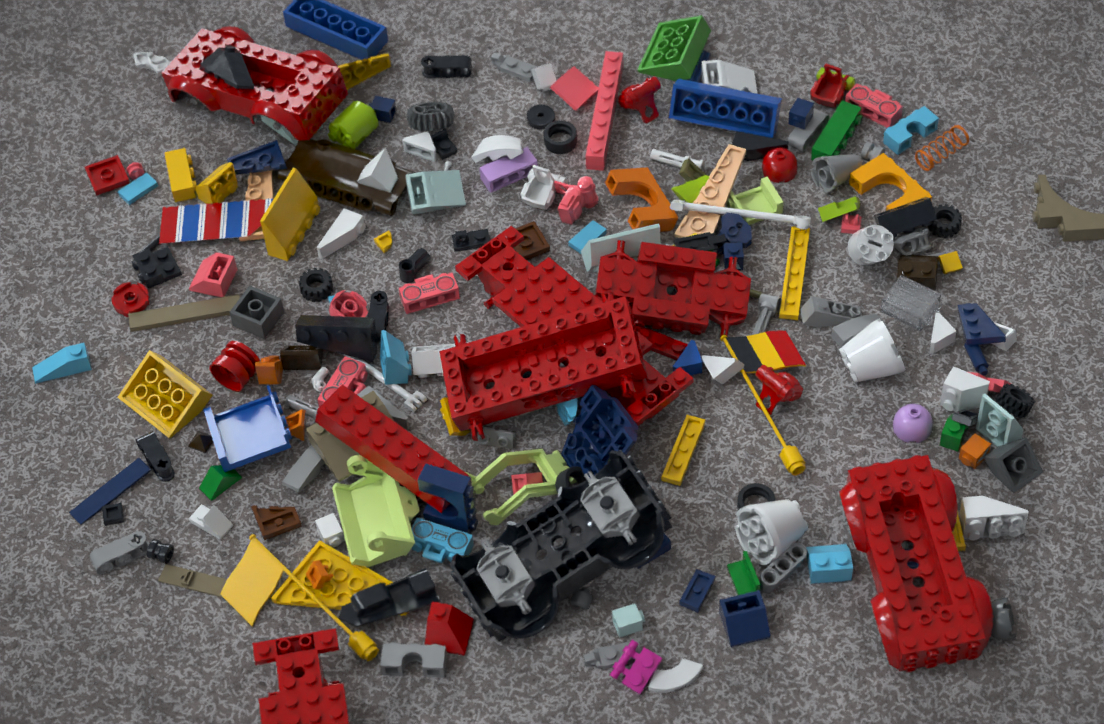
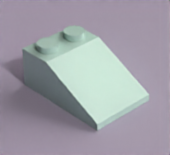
[976,394,1023,447]

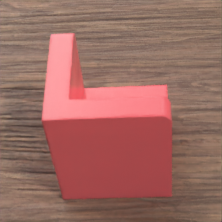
[511,472,543,495]

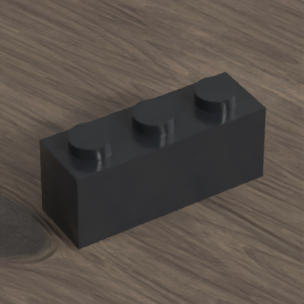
[874,197,937,237]

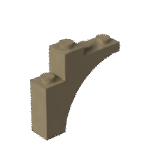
[1032,174,1104,242]

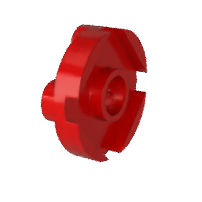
[111,282,150,317]

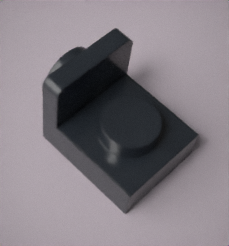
[431,129,458,160]

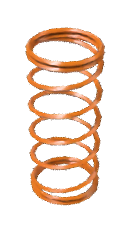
[915,125,969,171]

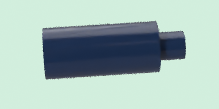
[964,343,989,376]

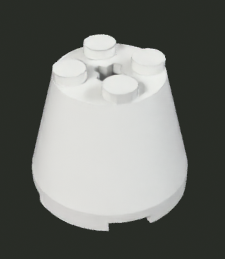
[839,318,905,383]
[735,500,808,565]

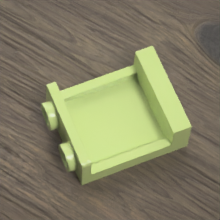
[726,177,783,225]

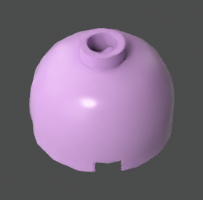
[893,404,933,443]

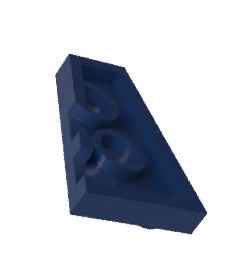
[227,140,287,175]
[957,303,1006,345]

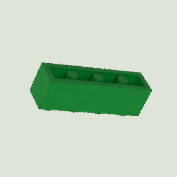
[811,101,863,160]

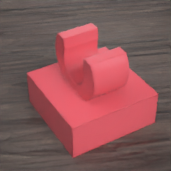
[841,213,862,234]

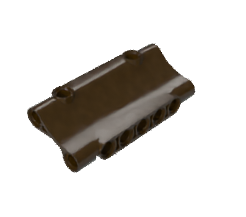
[278,139,415,216]

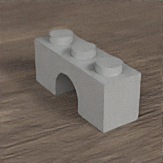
[380,642,447,678]

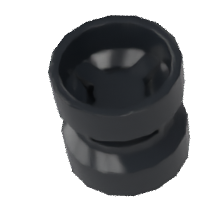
[146,539,174,564]

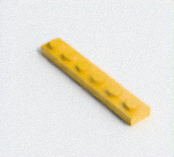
[779,226,810,320]

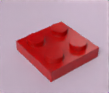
[84,155,130,196]

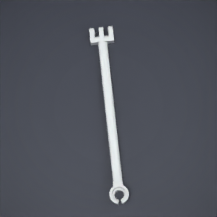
[670,200,811,229]
[343,354,427,413]

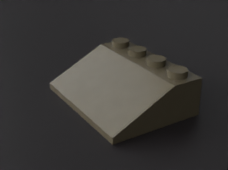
[306,390,394,482]

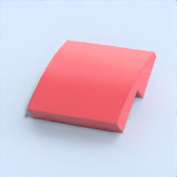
[550,66,598,111]

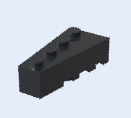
[295,315,378,362]

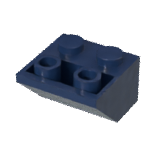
[719,590,771,647]

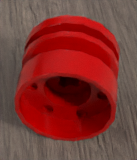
[209,341,260,392]

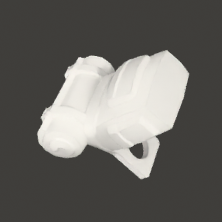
[520,165,568,210]

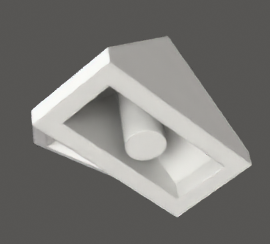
[357,147,398,193]

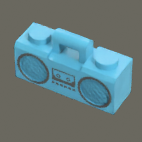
[411,518,474,563]

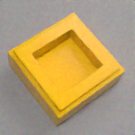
[938,251,963,274]

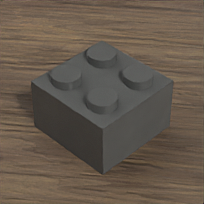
[229,285,284,339]

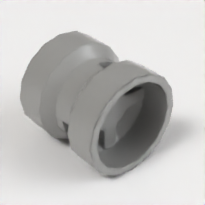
[861,141,885,160]

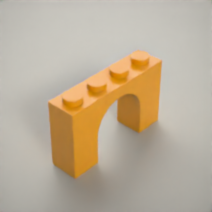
[849,153,932,211]

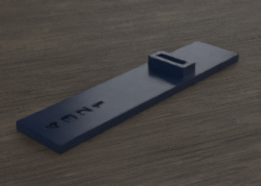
[69,458,151,525]

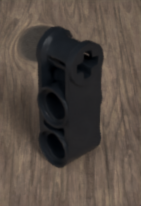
[421,55,472,78]
[367,291,389,342]
[135,431,175,482]

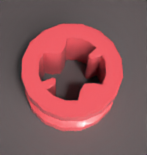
[127,162,145,180]

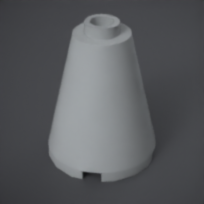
[811,154,862,192]

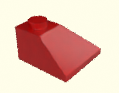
[425,602,474,656]

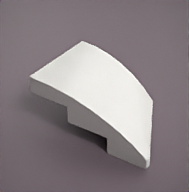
[471,135,524,163]

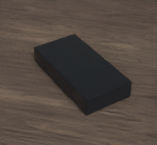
[951,409,978,426]

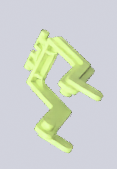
[465,449,577,526]

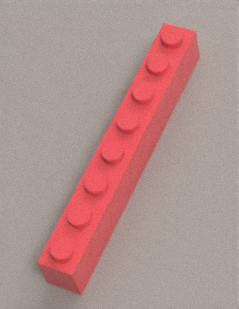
[586,51,623,171]

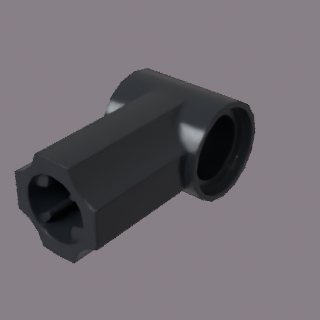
[399,248,431,283]

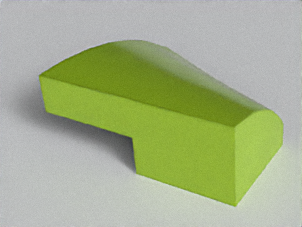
[671,175,709,203]
[818,196,860,222]

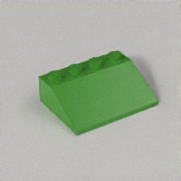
[637,15,711,81]

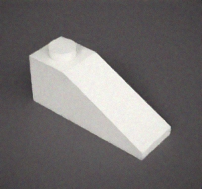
[317,209,365,259]

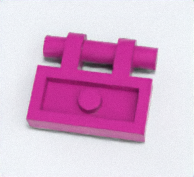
[609,640,662,695]

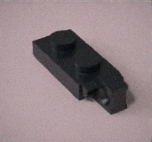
[673,232,727,252]

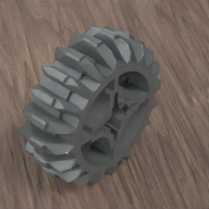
[407,101,455,132]

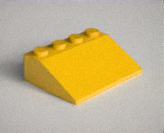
[260,168,320,261]
[117,350,213,438]

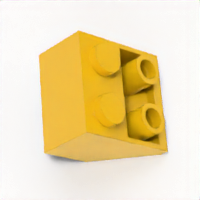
[195,162,238,204]

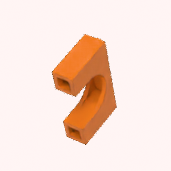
[605,167,679,232]

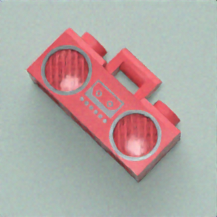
[845,83,903,128]
[399,272,460,314]
[317,356,368,406]

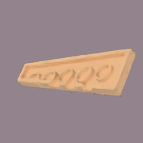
[675,144,746,238]
[239,171,274,241]

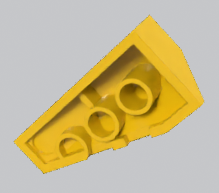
[338,53,391,90]

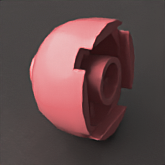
[329,290,368,317]

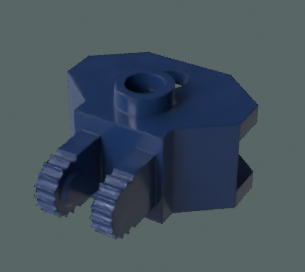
[717,212,752,255]

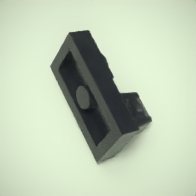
[452,229,490,252]

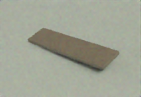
[158,564,227,598]

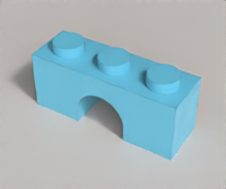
[883,106,939,155]

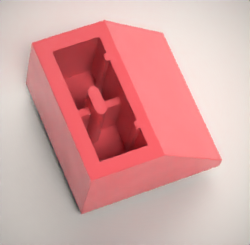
[189,253,237,297]

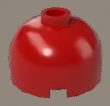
[762,148,798,183]

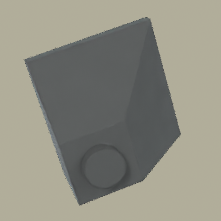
[984,438,1043,493]

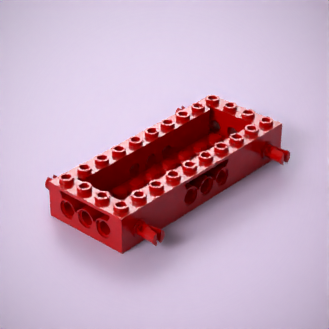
[439,290,648,441]

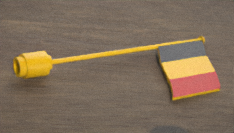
[721,330,806,476]

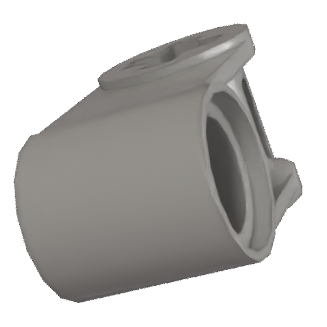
[893,228,932,256]

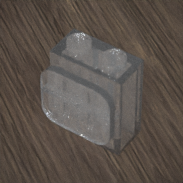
[881,275,942,332]

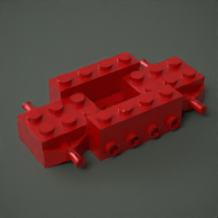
[595,240,751,337]

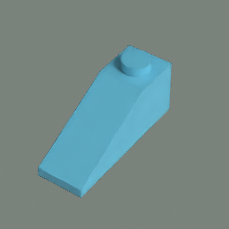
[32,343,92,384]

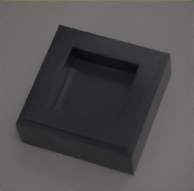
[102,503,124,526]

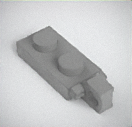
[491,53,537,82]
[583,640,641,670]

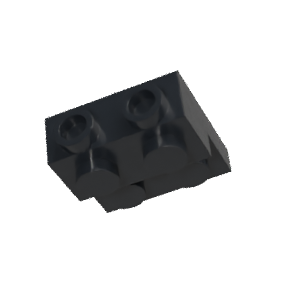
[131,246,182,289]

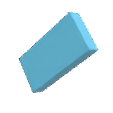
[118,172,158,205]
[568,220,607,254]

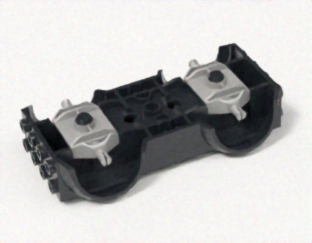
[449,450,672,642]

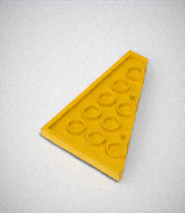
[271,540,409,616]

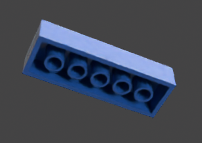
[283,0,388,60]
[669,79,782,138]

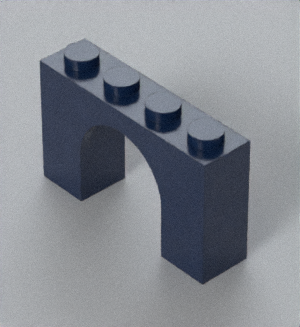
[417,464,478,534]

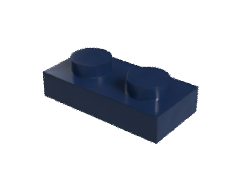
[679,569,715,613]

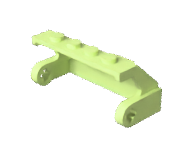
[332,455,420,567]

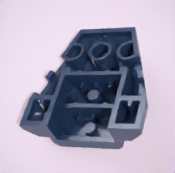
[561,385,639,475]

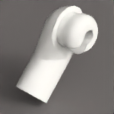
[312,367,329,392]

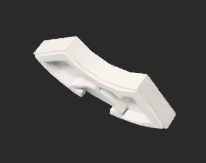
[133,52,171,76]
[649,658,703,693]

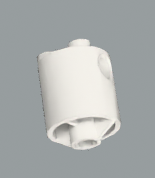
[848,225,894,266]

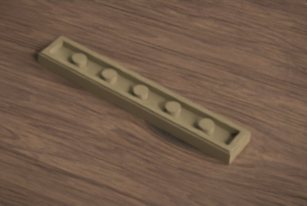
[128,294,240,332]

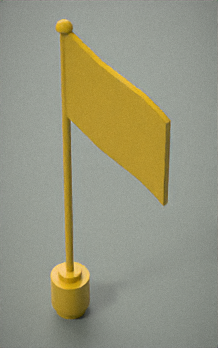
[221,534,379,661]

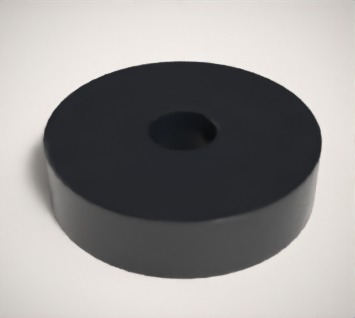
[527,104,555,130]

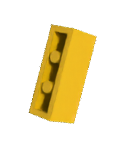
[164,148,197,202]

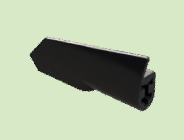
[338,568,441,627]

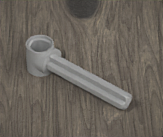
[752,294,781,335]

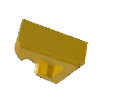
[374,230,392,253]

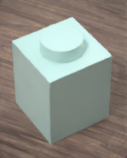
[612,604,645,638]

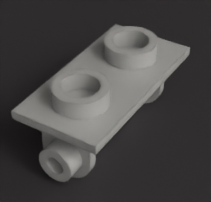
[474,426,516,449]

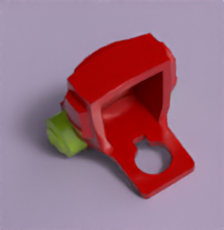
[810,63,856,108]

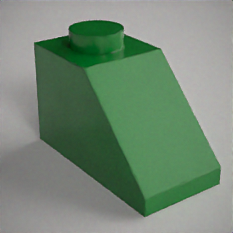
[939,414,969,452]

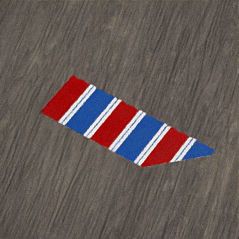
[159,198,273,244]

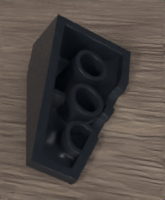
[200,45,254,89]

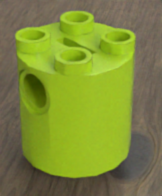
[328,101,378,149]

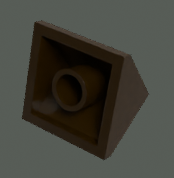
[280,345,323,370]

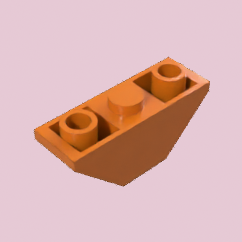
[255,355,283,384]

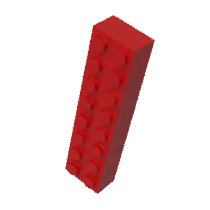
[315,384,469,513]

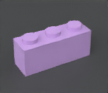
[479,147,538,193]

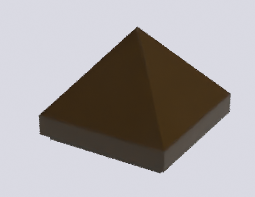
[188,431,213,453]

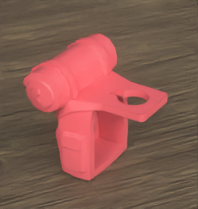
[554,176,599,225]

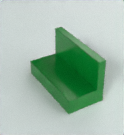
[727,550,760,595]

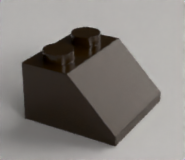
[897,255,938,290]

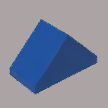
[673,340,702,375]

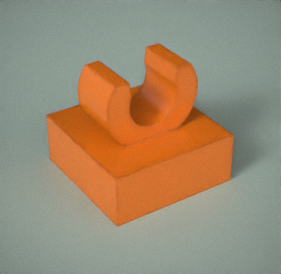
[306,560,333,590]

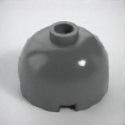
[991,597,1016,640]

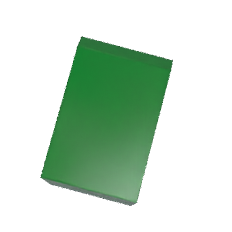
[199,465,242,501]

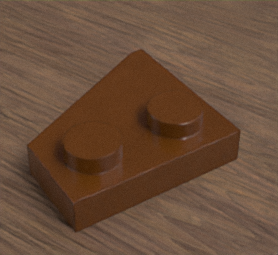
[251,505,302,540]

